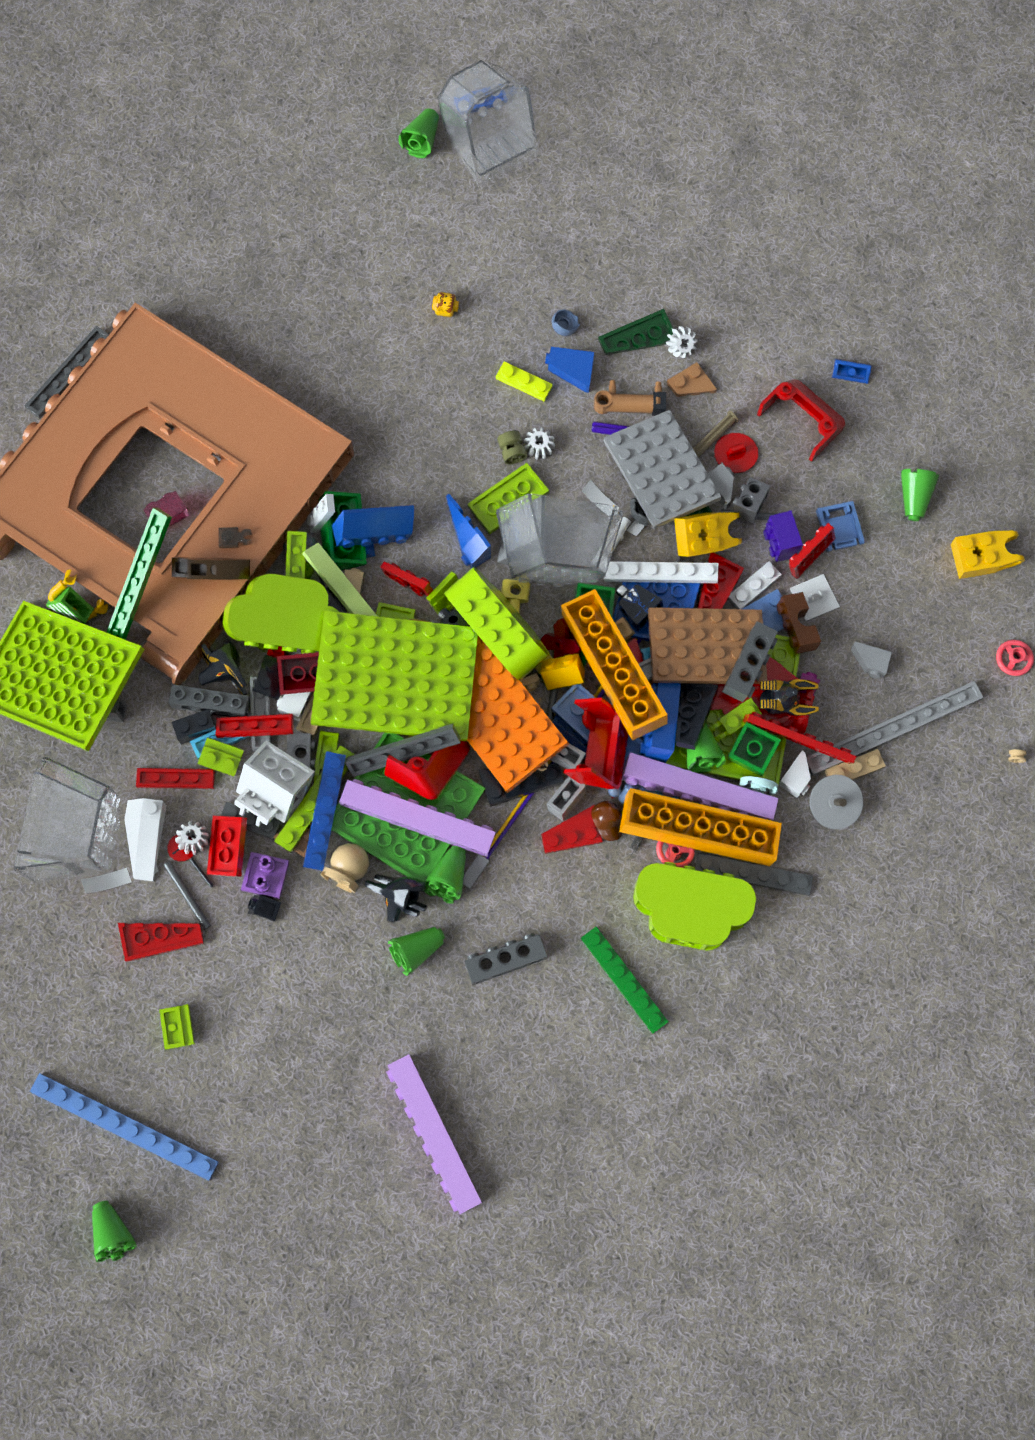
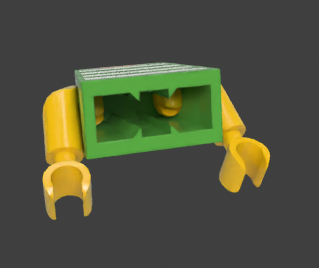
[46,570,108,624]

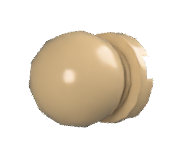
[321,843,369,894]

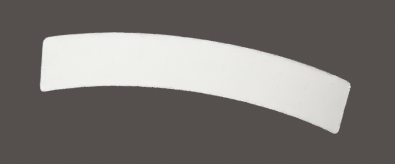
[582,480,645,536]
[81,865,158,894]

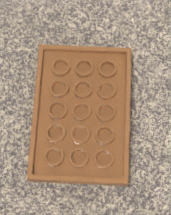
[648,608,767,684]

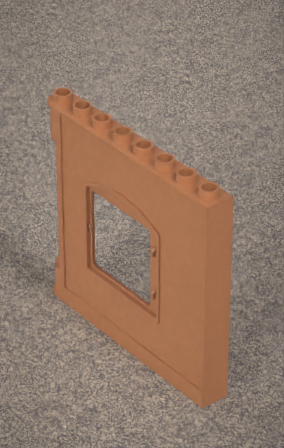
[0,303,354,685]

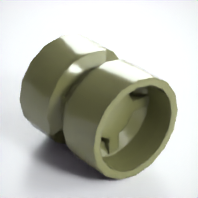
[497,430,527,465]

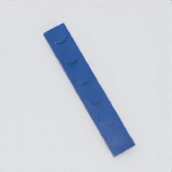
[303,751,346,871]

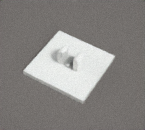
[790,574,840,621]

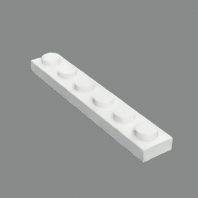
[604,561,718,583]

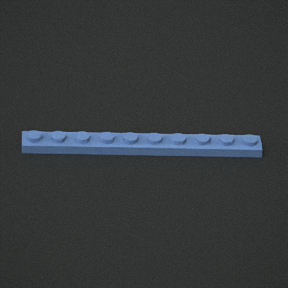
[30,1073,219,1181]

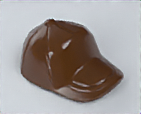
[591,801,622,841]

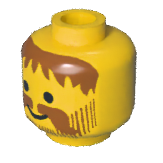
[432,292,459,317]

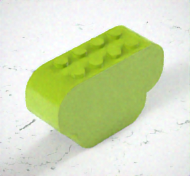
[444,567,550,681]
[223,574,339,654]
[633,862,756,951]

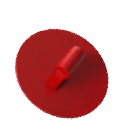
[714,433,758,473]

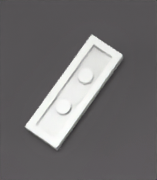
[307,494,335,533]
[728,561,782,609]

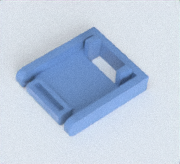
[816,501,864,552]

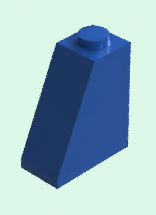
[545,346,594,393]

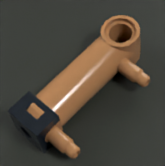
[594,380,666,416]

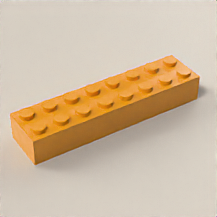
[561,589,667,741]
[619,788,782,866]

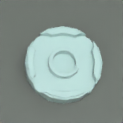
[739,776,779,795]

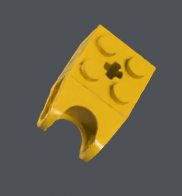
[674,512,742,557]
[951,530,1025,579]

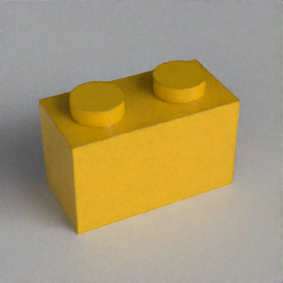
[540,654,585,690]

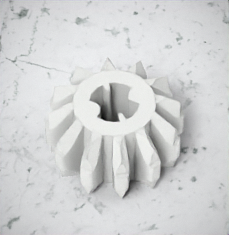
[666,326,698,358]
[524,428,555,460]
[175,821,209,855]

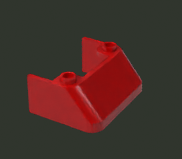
[757,379,845,462]
[564,697,628,789]
[384,741,470,800]

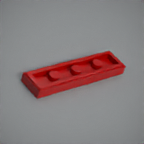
[216,714,294,738]
[136,768,215,789]

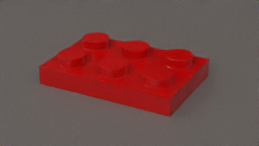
[789,523,836,579]
[207,816,247,877]

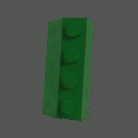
[318,491,367,571]

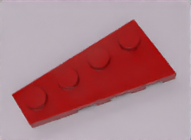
[698,552,744,609]

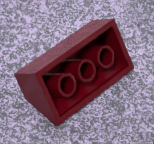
[277,652,319,695]

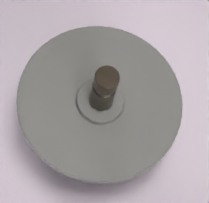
[810,775,863,829]

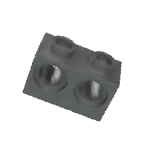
[732,477,770,523]

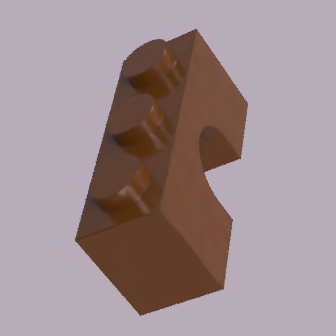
[777,592,822,654]

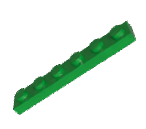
[580,927,668,1034]

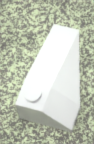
[125,798,167,882]

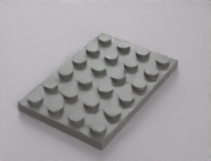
[604,410,721,529]

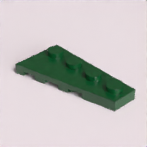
[598,309,673,355]

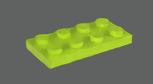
[467,463,549,535]

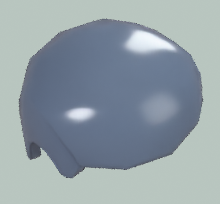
[552,309,580,336]

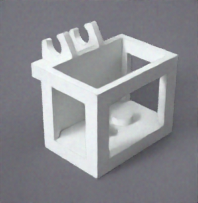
[235,740,315,827]

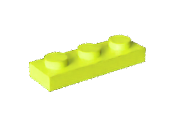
[496,362,553,402]

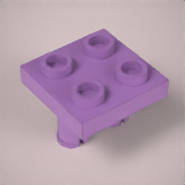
[241,852,290,899]

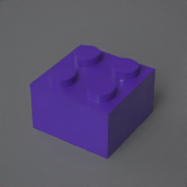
[763,510,803,562]

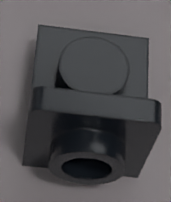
[248,895,281,921]

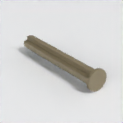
[693,411,739,458]

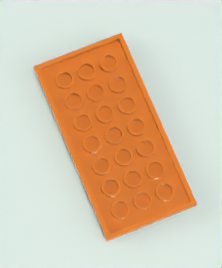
[467,636,569,793]

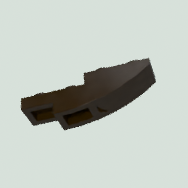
[172,557,250,580]

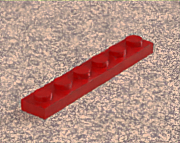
[742,712,856,764]

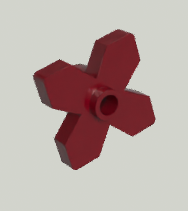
[540,618,582,658]

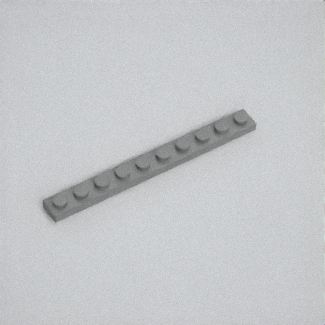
[806,681,984,776]

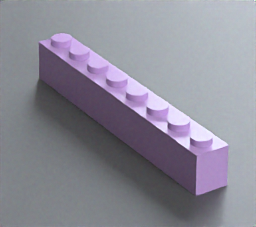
[622,752,778,821]
[339,779,496,857]
[386,1054,482,1214]

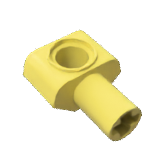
[501,579,530,613]

